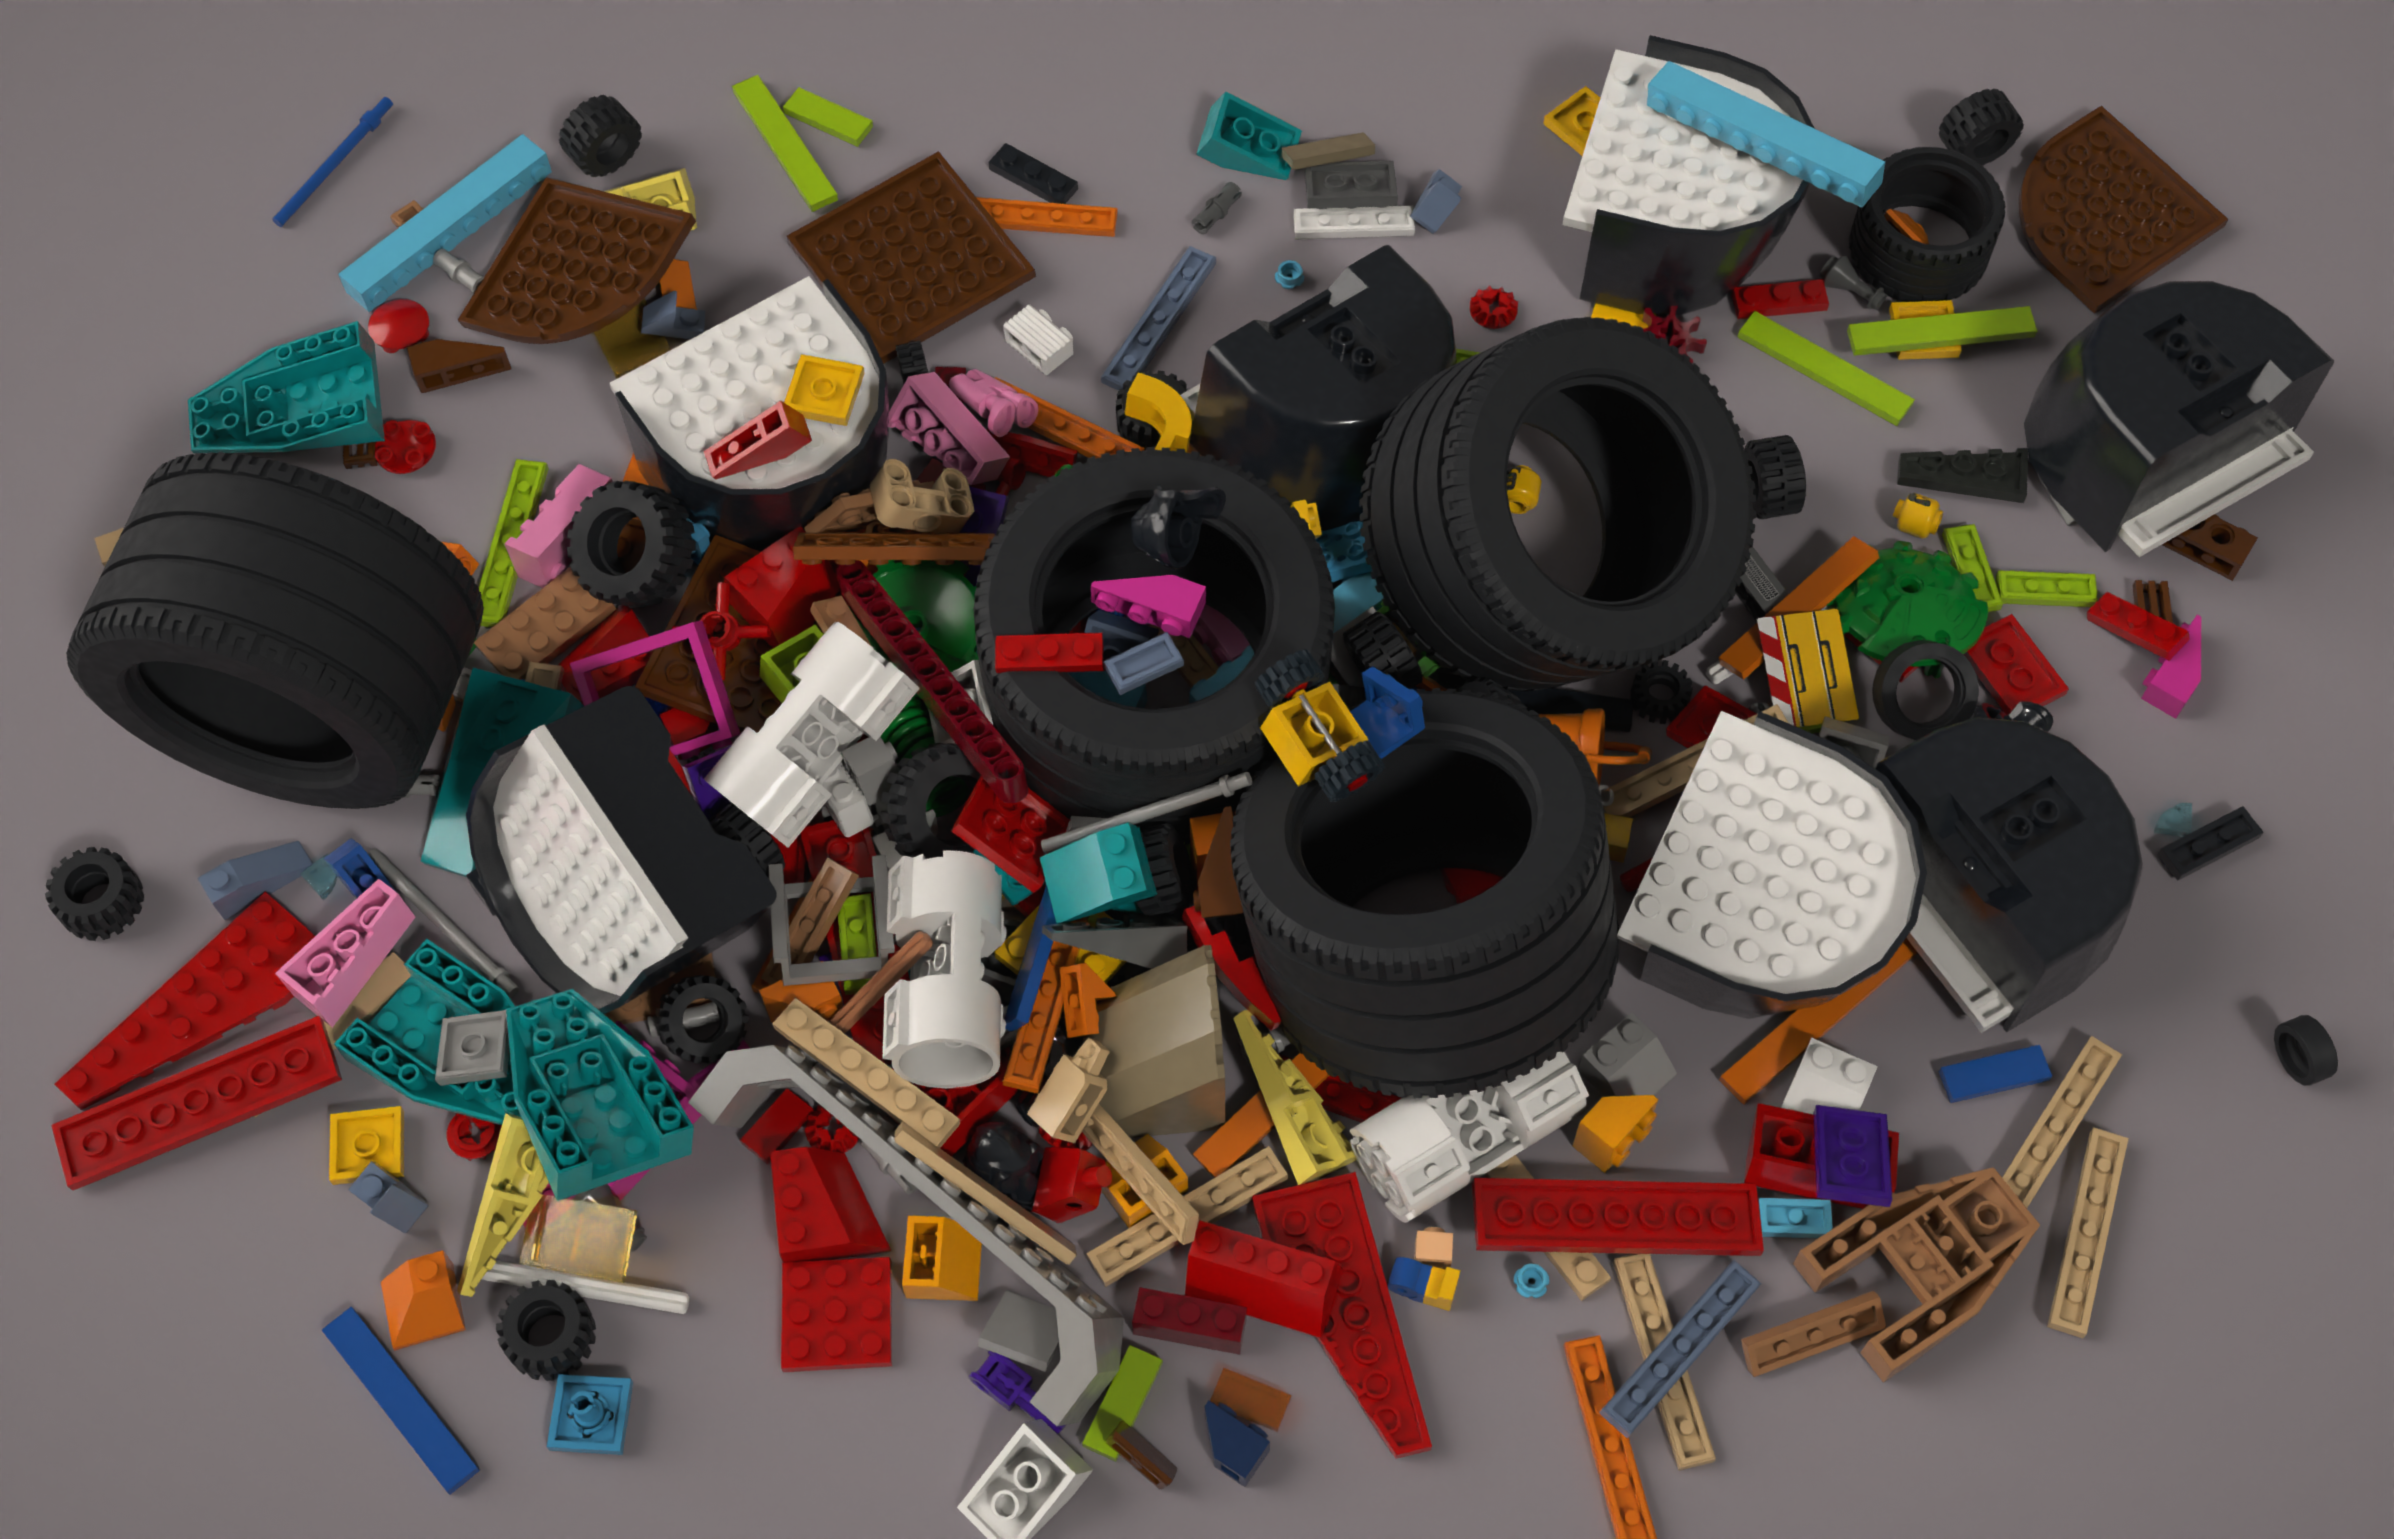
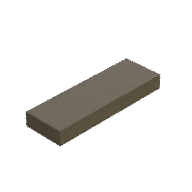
[1282,132,1375,170]

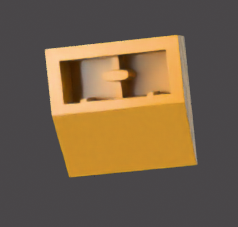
[1572,1095,1659,1173]
[1101,1134,1188,1228]
[902,1215,982,1301]

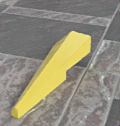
[604,168,697,230]
[457,1113,549,1297]

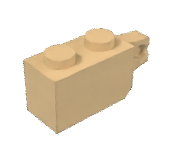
[1027,1038,1110,1143]

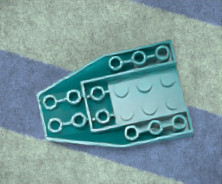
[188,321,385,453]
[421,668,584,877]
[334,939,521,1125]
[506,989,694,1201]

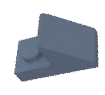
[1410,169,1462,234]
[641,291,705,339]
[348,1161,429,1234]

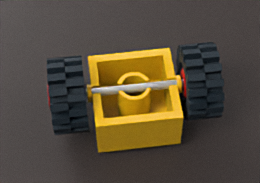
[1255,649,1385,802]

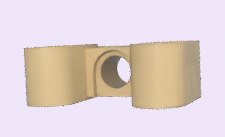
[870,459,974,533]

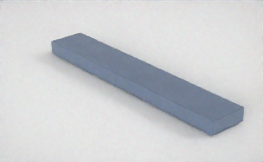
[1101,246,1216,391]
[1599,1260,1762,1438]

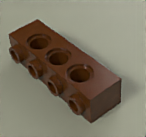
[2162,514,2258,581]

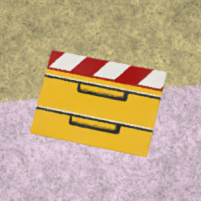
[1757,609,1859,727]

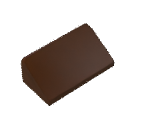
[1105,1421,1177,1490]

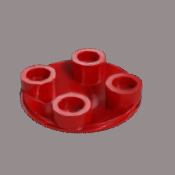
[368,299,429,353]
[375,420,436,474]

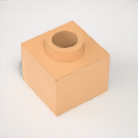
[1414,1227,1453,1270]

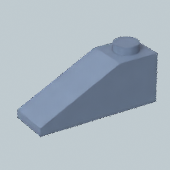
[197,840,315,920]

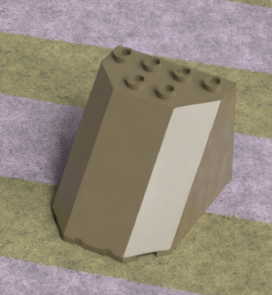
[1083,945,1225,1138]

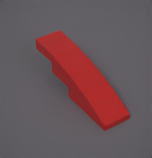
[1182,906,1281,1030]

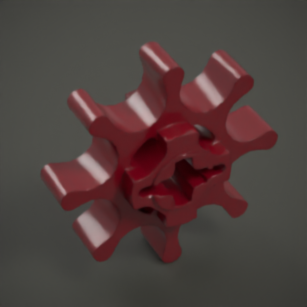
[1642,306,1707,364]

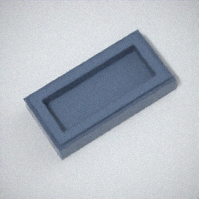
[1104,632,1184,695]

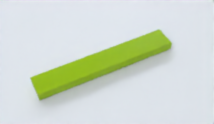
[732,75,838,212]
[1847,306,2037,356]
[1737,311,1915,426]
[479,459,549,628]

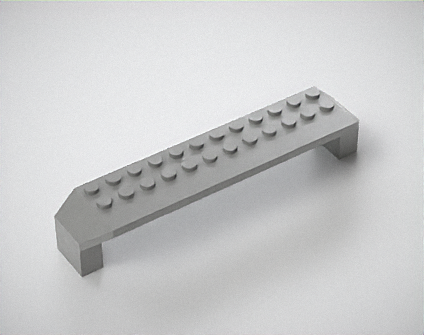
[688,1045,1124,1426]

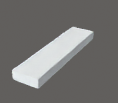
[1294,205,1415,239]

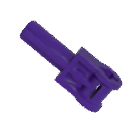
[968,1351,1066,1435]

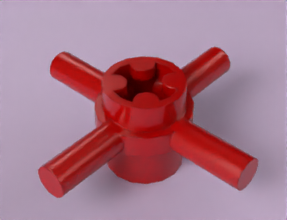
[672,582,771,682]

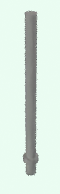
[1041,772,1252,854]
[368,848,519,998]

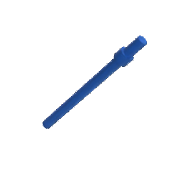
[272,97,393,227]

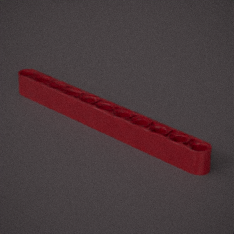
[836,560,1028,803]

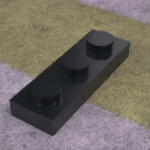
[988,143,1078,204]
[2158,806,2264,881]

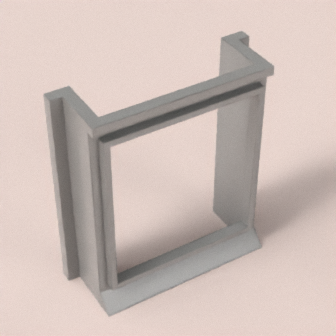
[768,855,895,986]

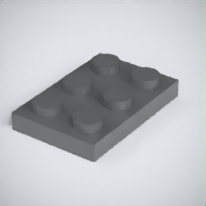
[1305,161,1398,209]

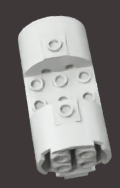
[704,621,920,848]
[883,851,1007,1088]
[1350,1052,1589,1223]

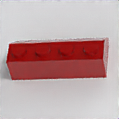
[1744,1103,1899,1209]
[1185,1220,1343,1338]

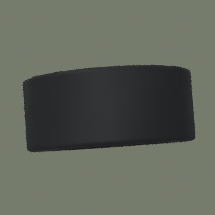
[2274,1015,2338,1086]

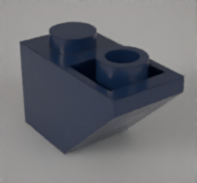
[1204,1400,1270,1487]

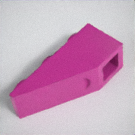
[1091,575,1206,638]
[2141,614,2201,719]

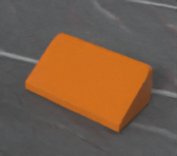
[660,259,697,310]

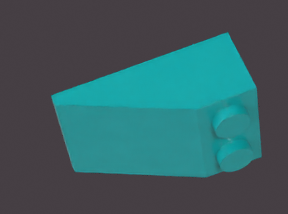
[1196,91,1302,180]
[1040,822,1157,924]

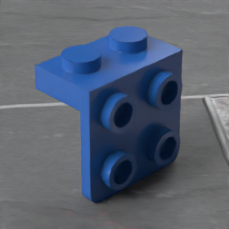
[1350,666,1425,759]

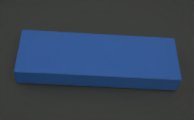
[1938,1045,2052,1103]

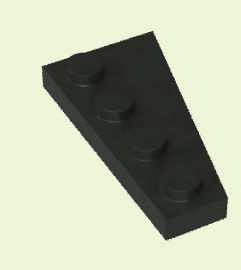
[1897,448,2028,503]

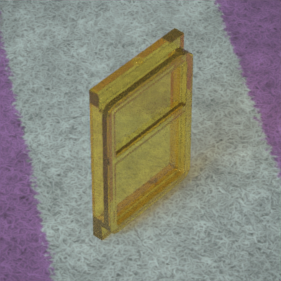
[593,298,671,379]
[519,1194,638,1283]

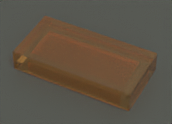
[1210,1368,1292,1432]

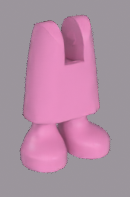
[949,369,1038,437]

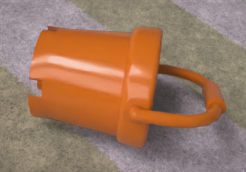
[1539,709,1652,786]

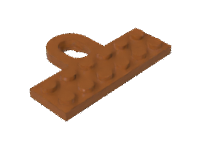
[793,521,995,565]

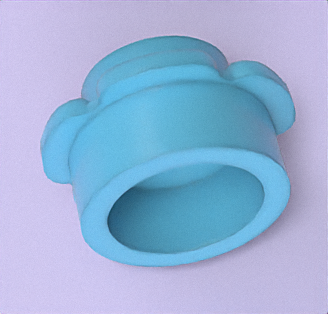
[1275,260,1304,289]
[1514,1263,1550,1298]

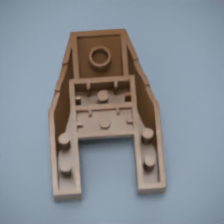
[1793,1167,2040,1383]

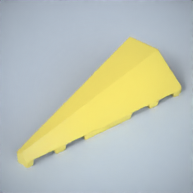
[1233,1010,1357,1185]

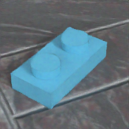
[1758,1198,1833,1238]

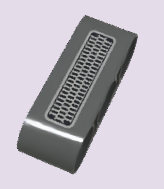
[1734,547,1788,621]

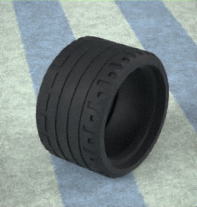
[1849,147,2006,302]

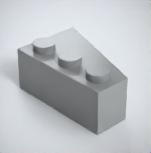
[842,737,900,836]

